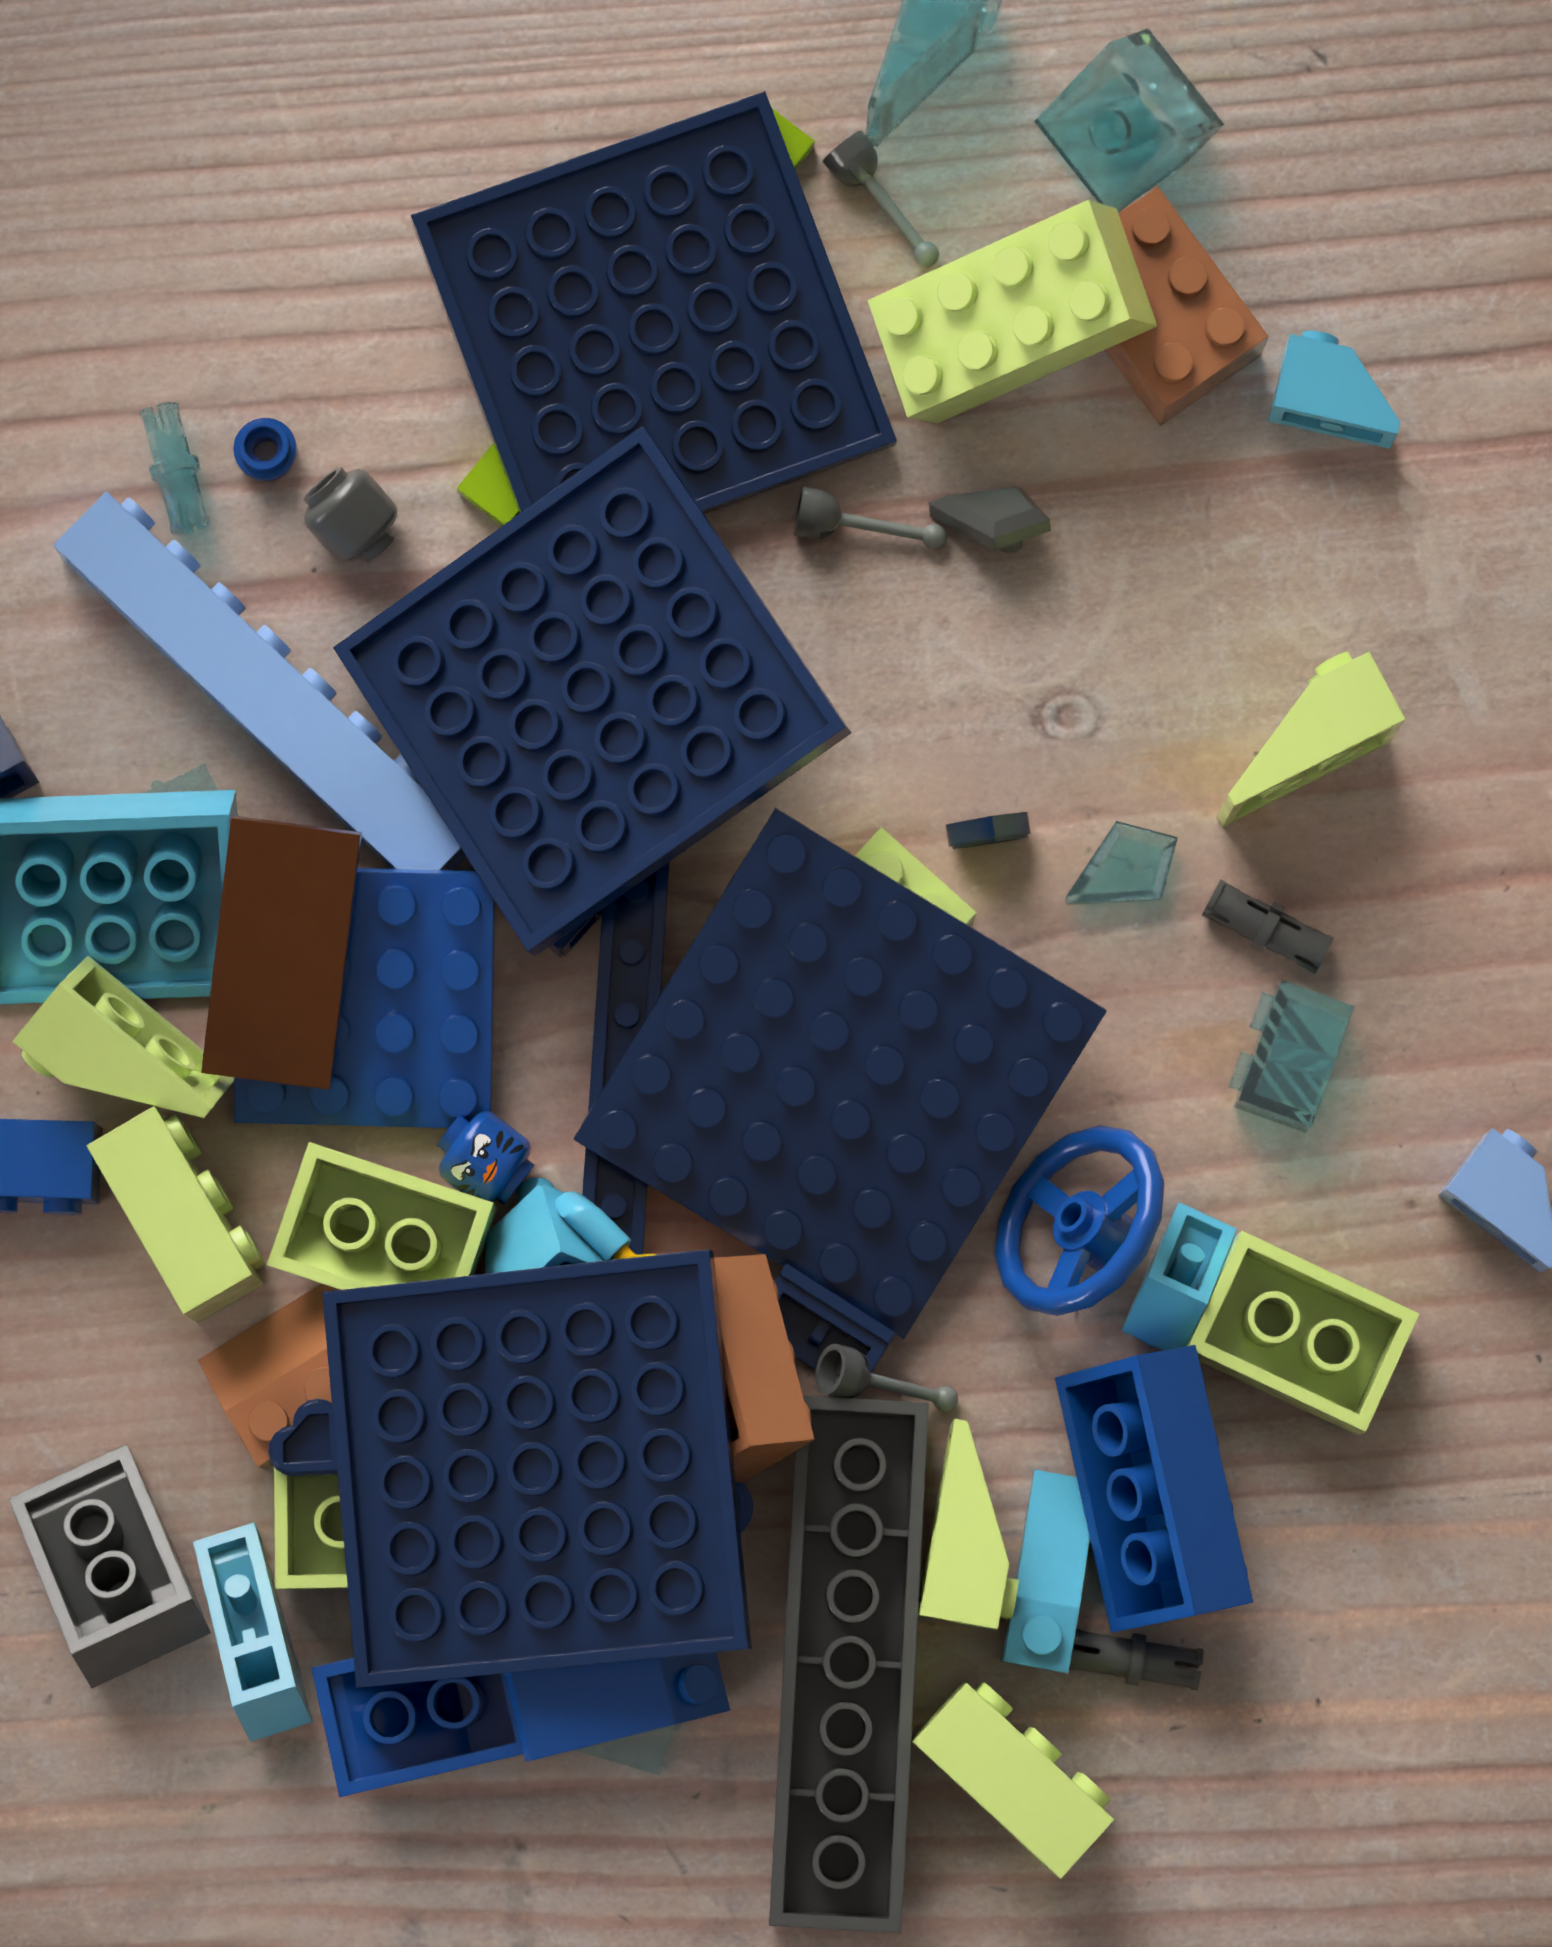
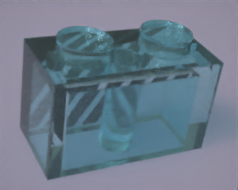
[1228,980,1355,1133]

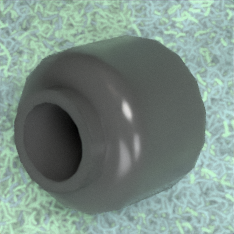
[304,466,397,562]

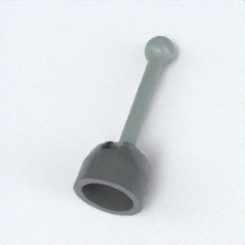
[822,130,939,267]
[794,486,947,549]
[815,1344,958,1412]

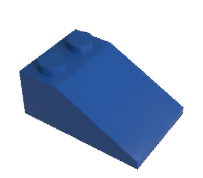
[504,1652,731,1762]
[311,1658,523,1797]

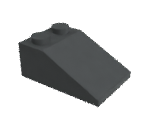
[9,1444,211,1688]

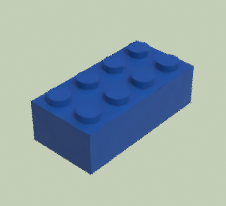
[1055,1345,1254,1633]

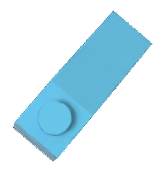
[1000,1469,1090,1673]
[193,1522,313,1742]

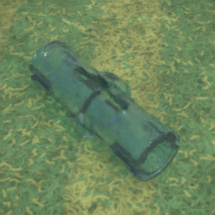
[139,402,211,535]

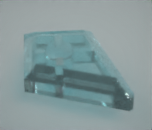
[1065,821,1178,905]

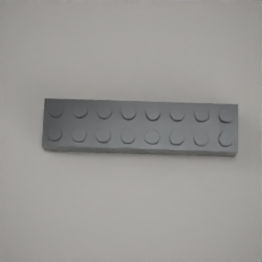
[769,1395,929,1933]

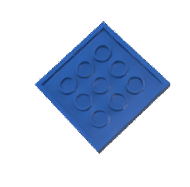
[234,868,495,1128]

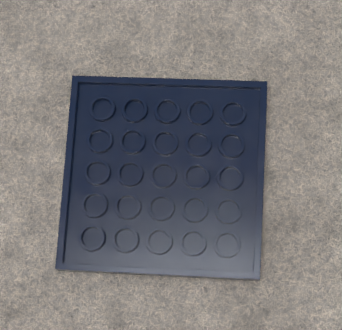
[411,91,897,514]
[333,426,852,956]
[573,807,1107,1339]
[322,1249,752,1688]

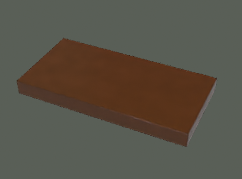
[201,816,362,1090]

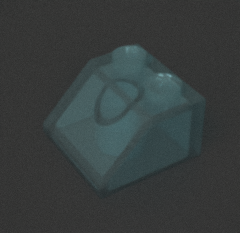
[1034,28,1225,213]

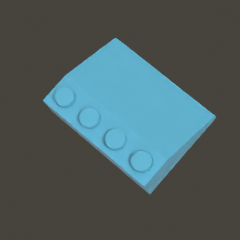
[0,790,238,1004]

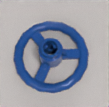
[994,1125,1165,1316]

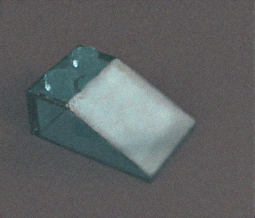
[866,0,1002,147]

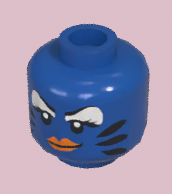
[436,1111,535,1205]

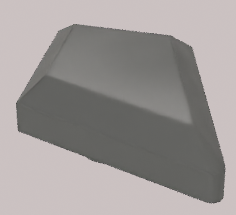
[929,487,1051,553]

